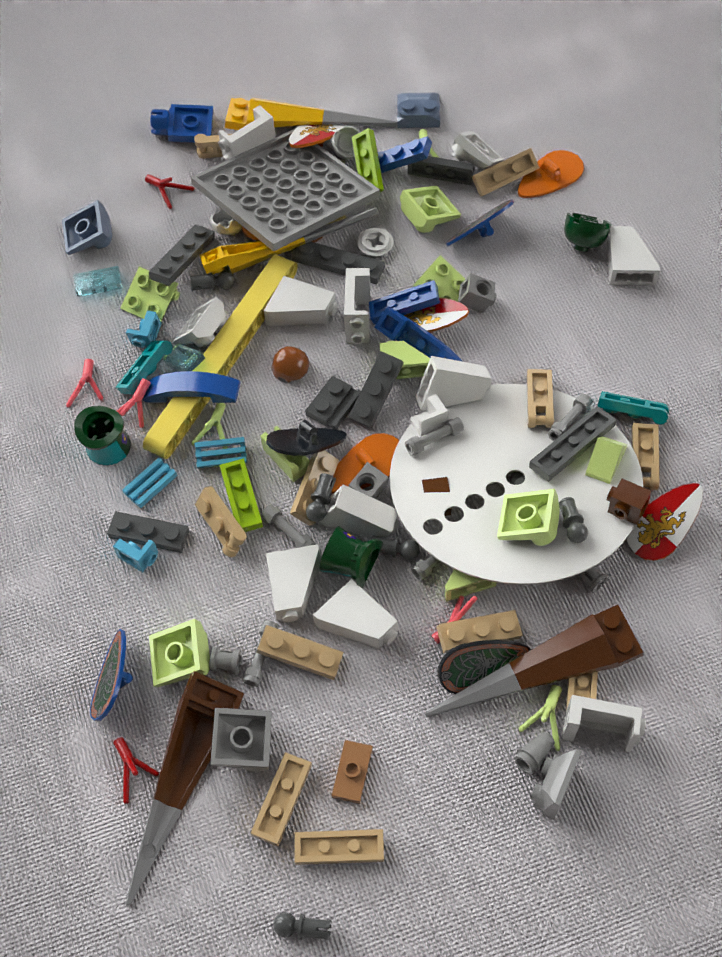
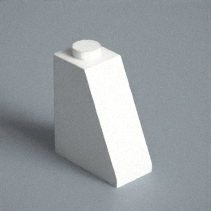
[606,226,660,285]
[264,276,338,326]
[415,356,492,411]
[318,484,399,538]
[266,544,321,622]
[313,579,398,649]

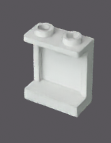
[218,105,276,162]
[344,268,371,344]
[562,695,646,752]

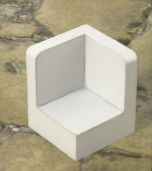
[410,395,448,437]

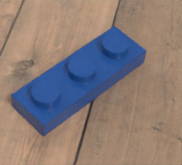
[378,136,432,173]
[369,280,440,325]

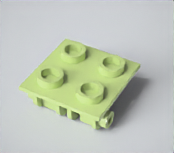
[413,255,465,302]
[120,267,180,322]

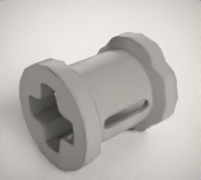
[576,566,610,593]
[209,646,242,674]

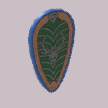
[446,199,514,246]
[90,629,133,722]

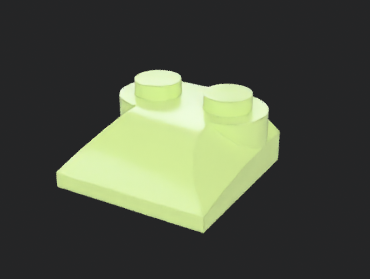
[400,185,461,233]
[497,489,560,546]
[149,619,210,688]

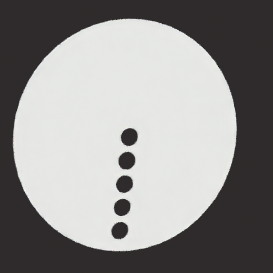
[390,384,643,585]

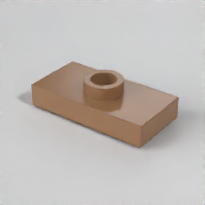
[332,740,373,804]

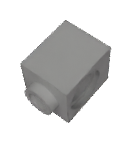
[458,273,497,313]
[349,462,388,499]

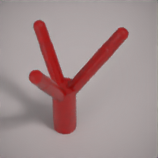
[145,174,195,209]
[113,737,159,804]

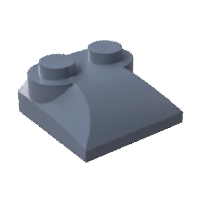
[397,92,440,128]
[62,200,112,255]

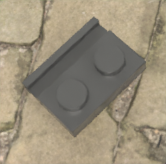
[305,376,361,430]

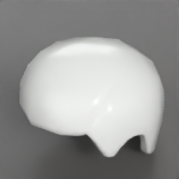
[331,126,360,160]
[210,208,241,235]

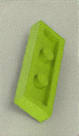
[352,128,384,192]
[219,458,263,532]

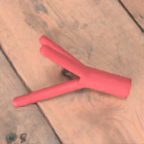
[66,359,103,407]
[117,378,151,428]
[431,595,477,644]

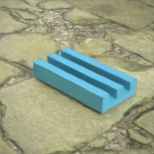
[194,437,247,469]
[122,457,178,509]

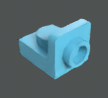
[126,310,161,348]
[113,538,158,573]

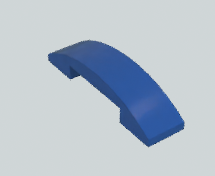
[374,307,463,362]
[143,371,241,403]

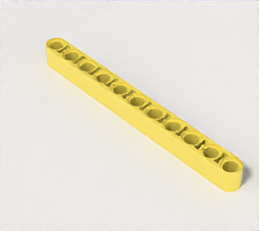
[143,254,298,459]

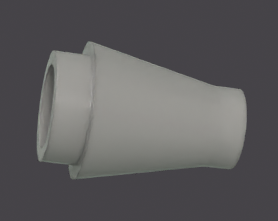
[514,732,555,774]

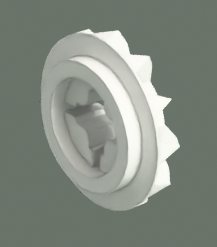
[357,228,394,260]

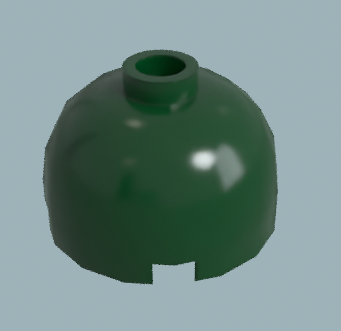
[564,213,612,252]

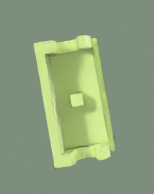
[260,426,310,482]

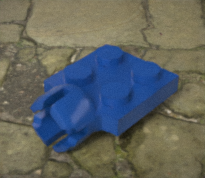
[150,104,214,143]

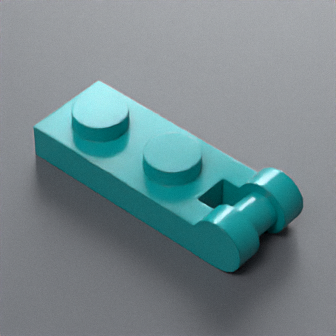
[115,341,173,395]
[598,391,669,425]

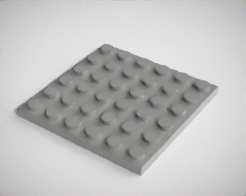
[191,128,380,251]

